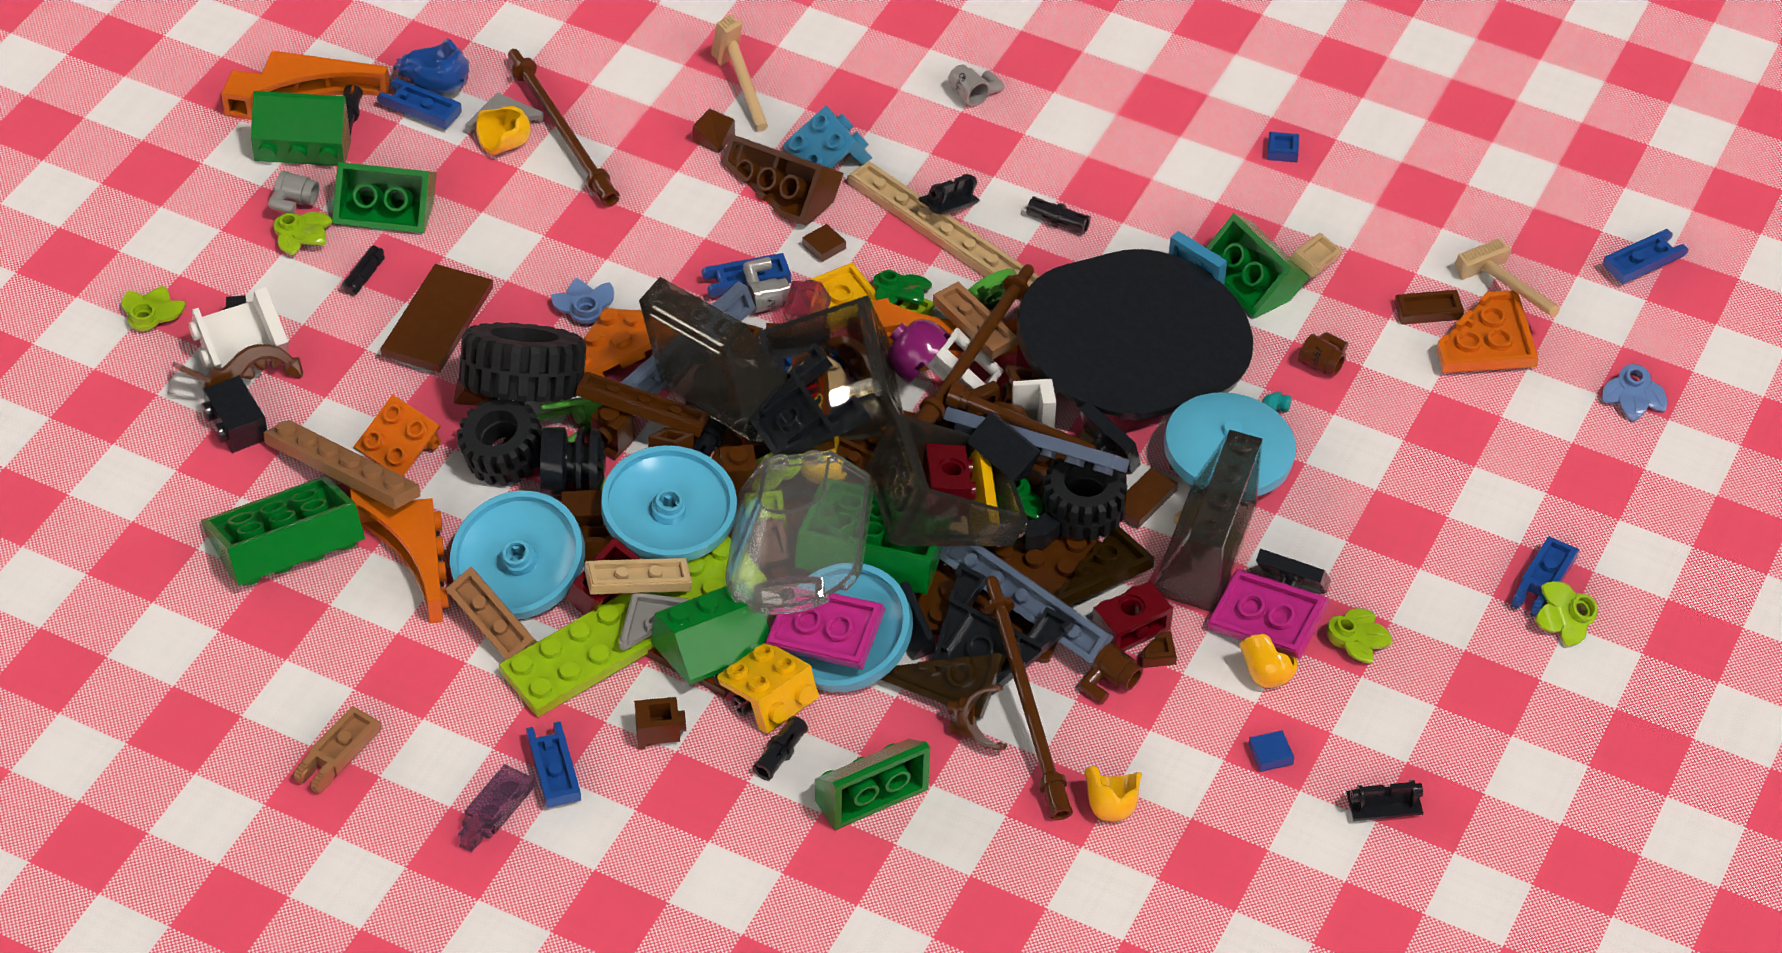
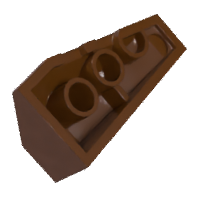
[721,134,844,225]

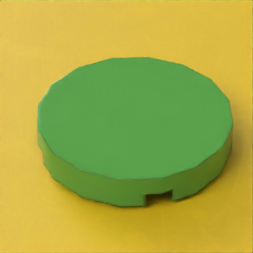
[968,269,1017,310]

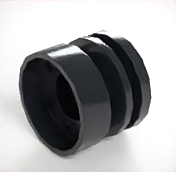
[540,427,606,497]

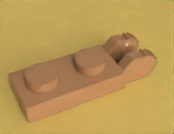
[293,706,382,794]

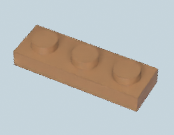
[933,282,1018,360]
[446,566,537,660]

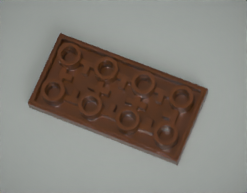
[381,264,493,373]

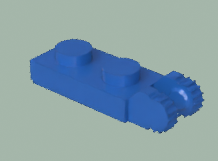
[1511,536,1579,617]

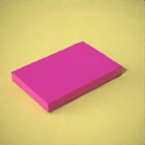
[1207,569,1330,659]
[765,584,886,670]

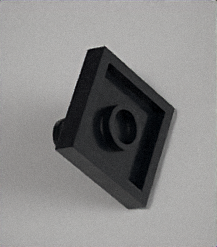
[1079,401,1141,474]
[1256,548,1331,593]

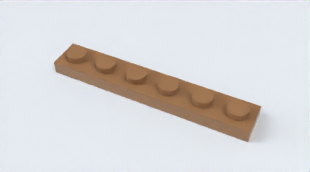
[263,420,420,509]

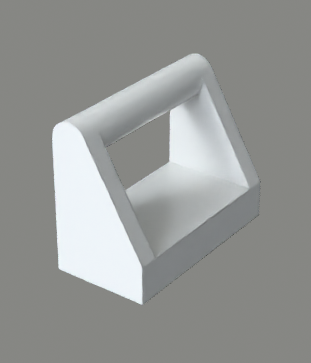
[927,327,1004,390]

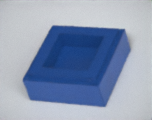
[1267,132,1299,163]
[1248,730,1294,772]

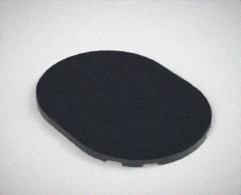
[1016,249,1253,420]

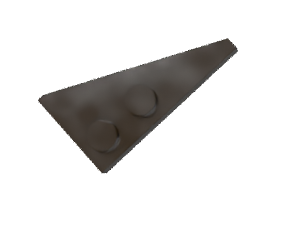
[1056,526,1154,605]
[880,653,1006,719]

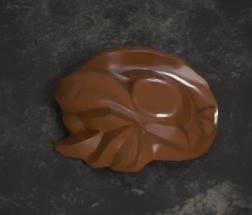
[824,336,880,391]

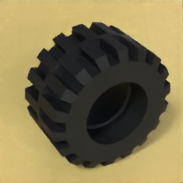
[457,397,542,486]
[1042,456,1128,541]

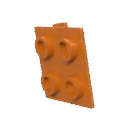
[353,394,441,477]

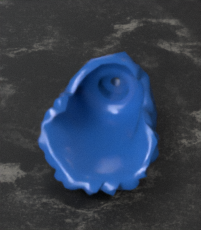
[393,38,469,95]

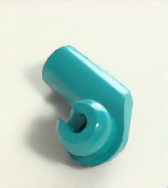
[1262,391,1292,412]

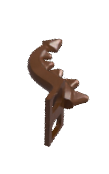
[172,344,303,390]

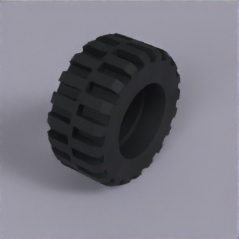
[459,322,586,402]

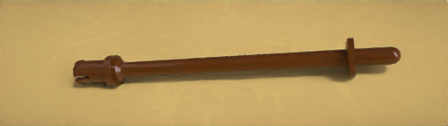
[508,49,620,207]
[908,264,1034,438]
[984,576,1073,820]

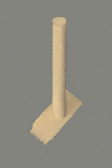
[711,14,768,131]
[1454,238,1560,317]

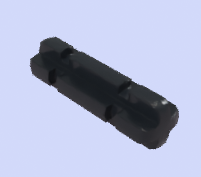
[342,245,385,296]

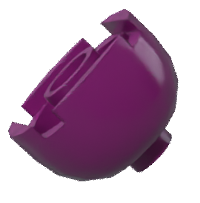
[888,319,951,384]

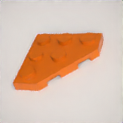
[1436,290,1539,373]
[583,308,689,377]

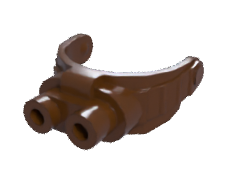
[948,684,1007,750]

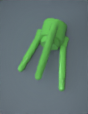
[536,397,602,442]

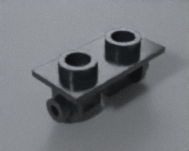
[918,174,980,215]
[1346,780,1424,821]

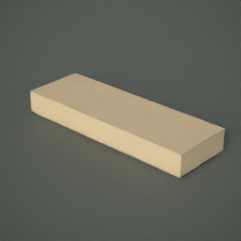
[584,558,692,594]

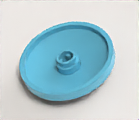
[1164,392,1296,499]
[601,445,737,561]
[450,491,585,619]
[791,563,913,692]

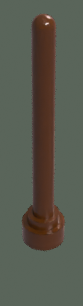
[945,381,1097,450]

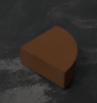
[1142,631,1177,668]

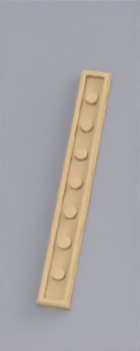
[847,161,1040,302]

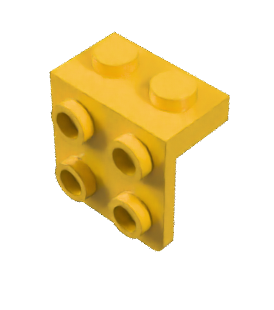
[717,643,819,734]

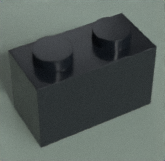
[201,375,267,453]

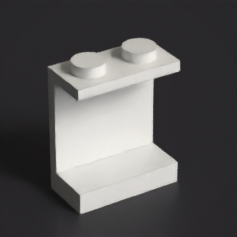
[188,287,289,369]

